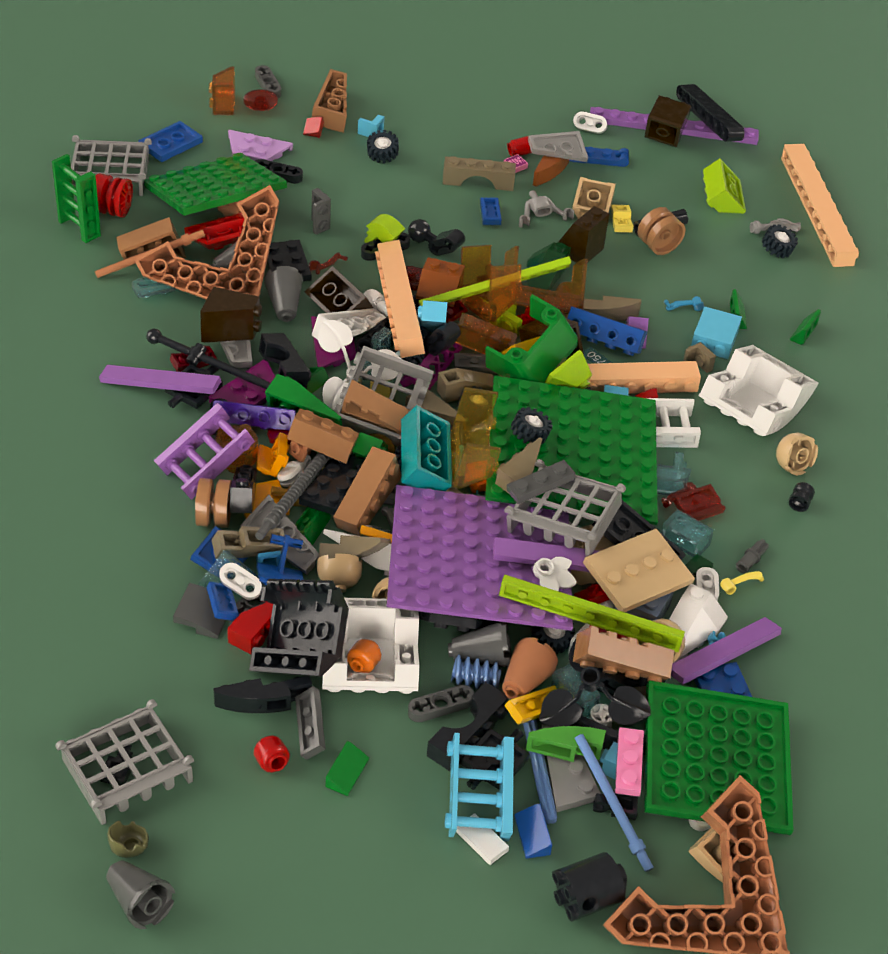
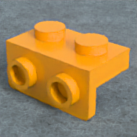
[256,432,290,477]

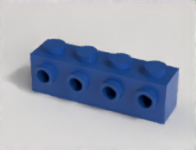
[567,306,648,356]

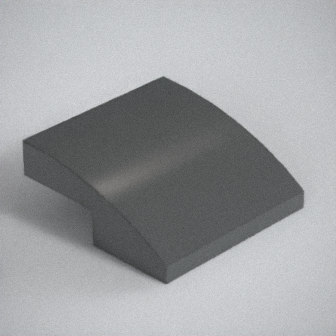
[173,583,226,639]

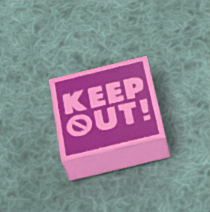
[504,154,528,173]

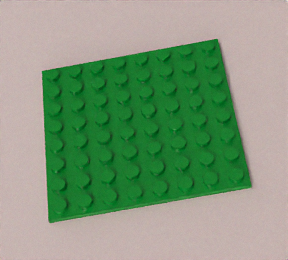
[485,376,658,525]

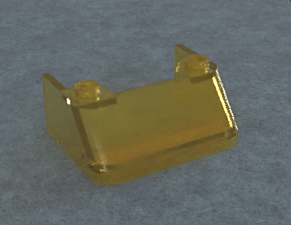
[451,387,501,489]

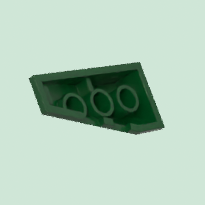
[526,242,571,297]

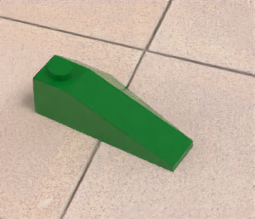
[265,374,342,426]

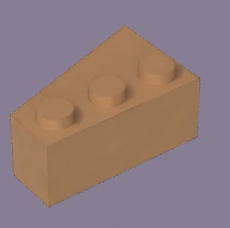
[116,217,186,260]
[341,380,409,435]

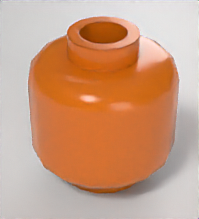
[347,639,382,673]

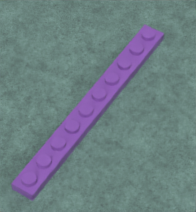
[590,107,759,145]

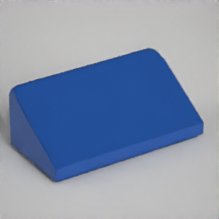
[514,803,552,859]

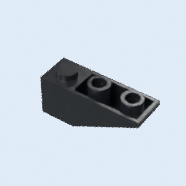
[230,465,258,513]

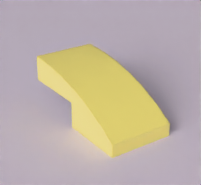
[611,205,633,233]

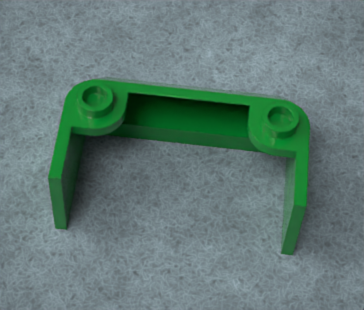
[485,294,578,383]

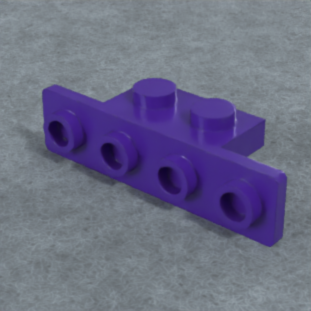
[213,400,296,431]

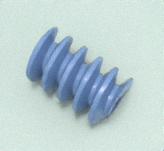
[451,655,502,689]

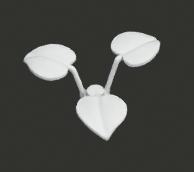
[318,320,401,410]

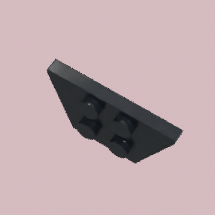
[418,611,499,632]

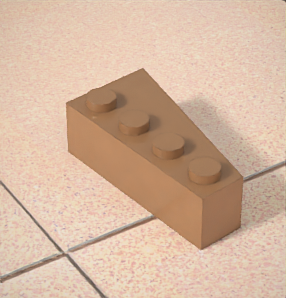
[312,69,347,133]
[333,446,401,536]
[573,626,674,682]

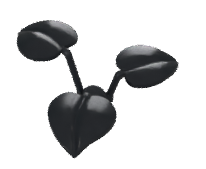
[539,639,651,727]

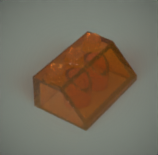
[455,312,518,354]

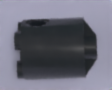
[552,852,627,922]

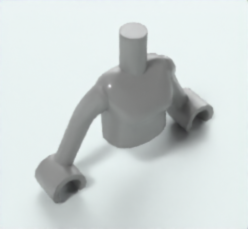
[519,190,574,228]

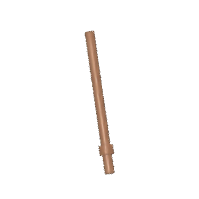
[95,229,205,278]

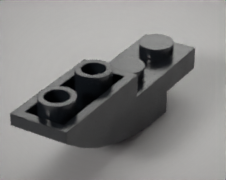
[213,676,312,713]

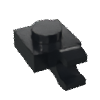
[100,745,133,786]
[593,790,638,820]

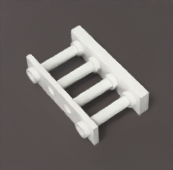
[647,398,701,448]

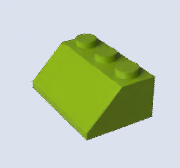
[703,158,746,214]

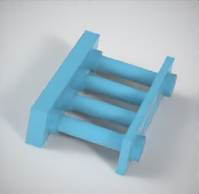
[445,733,514,841]

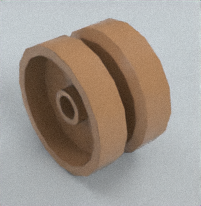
[637,207,686,255]
[195,478,232,528]

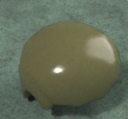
[107,820,149,858]

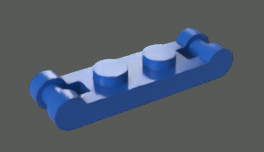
[569,147,629,167]

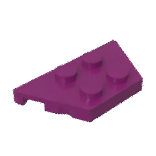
[311,316,356,368]
[208,359,275,406]

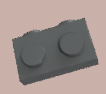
[311,188,331,234]

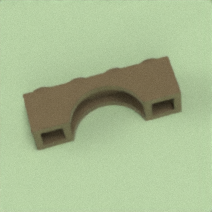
[443,156,516,191]

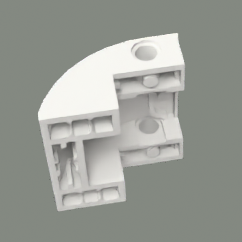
[699,345,819,436]
[322,598,419,694]

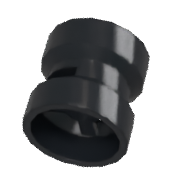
[788,482,815,512]

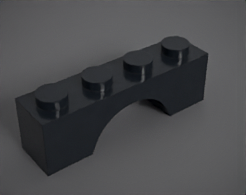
[259,333,311,389]
[427,682,509,771]

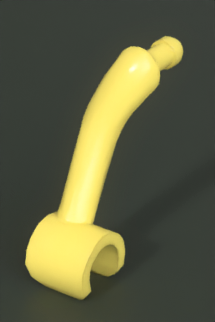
[720,571,764,595]

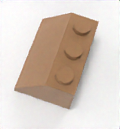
[287,409,359,464]

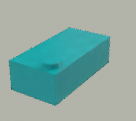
[401,405,452,491]

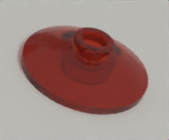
[243,89,278,111]

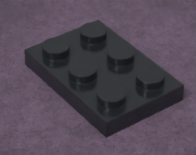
[267,240,312,282]

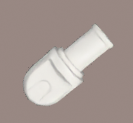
[363,289,388,317]
[277,455,312,487]

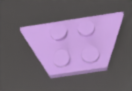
[228,130,293,161]

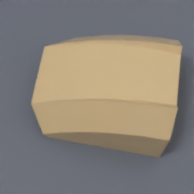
[572,177,615,219]
[688,827,723,883]

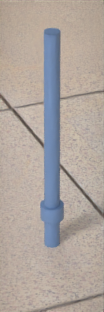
[574,734,654,872]

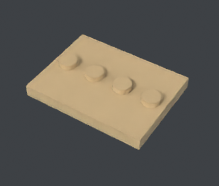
[583,528,695,612]

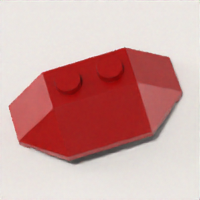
[184,213,245,250]

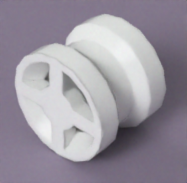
[589,704,613,728]

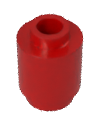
[507,136,532,156]

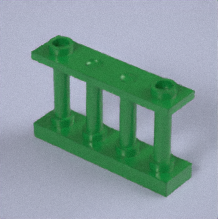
[52,154,101,243]

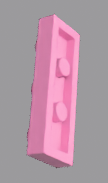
[615,727,644,797]

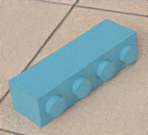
[418,300,447,332]

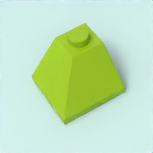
[545,350,592,389]

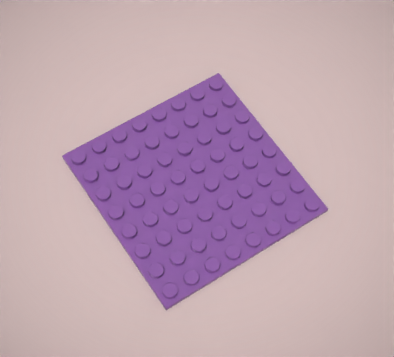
[386,485,573,631]

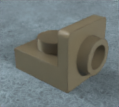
[683,342,716,373]

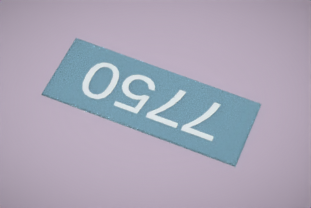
[583,347,613,363]

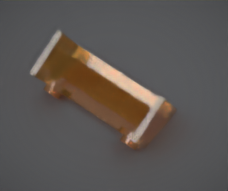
[460,245,522,322]
[503,246,588,314]

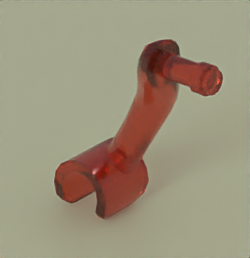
[309,252,348,274]
[661,482,699,508]

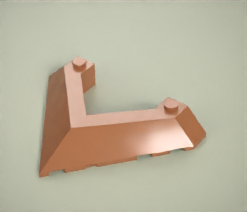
[134,185,279,300]
[603,775,790,954]

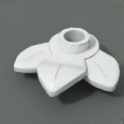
[533,557,576,591]

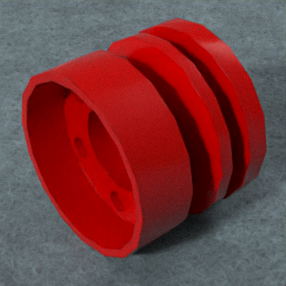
[96,173,133,218]

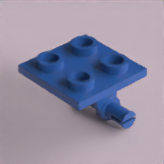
[257,534,304,585]

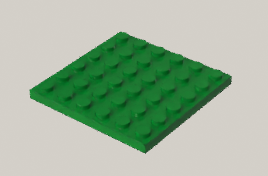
[144,153,287,216]
[644,680,794,835]

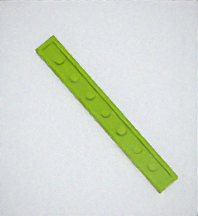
[418,256,571,306]
[499,574,685,652]

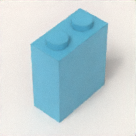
[691,307,742,359]

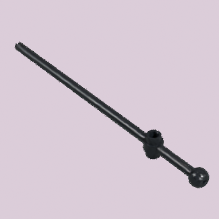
[146,328,334,411]

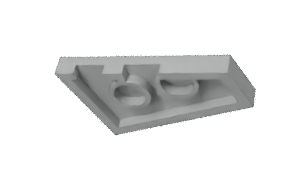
[528,131,588,162]

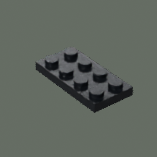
[299,455,365,515]
[592,500,686,560]

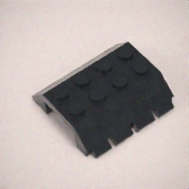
[249,579,349,677]

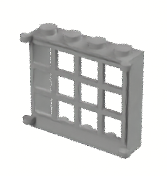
[71,135,152,196]
[334,346,434,448]
[504,459,626,557]
[55,699,194,825]

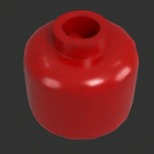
[254,735,290,773]

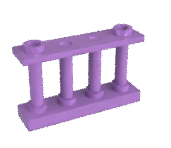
[154,403,255,500]

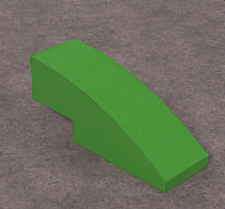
[526,726,606,762]

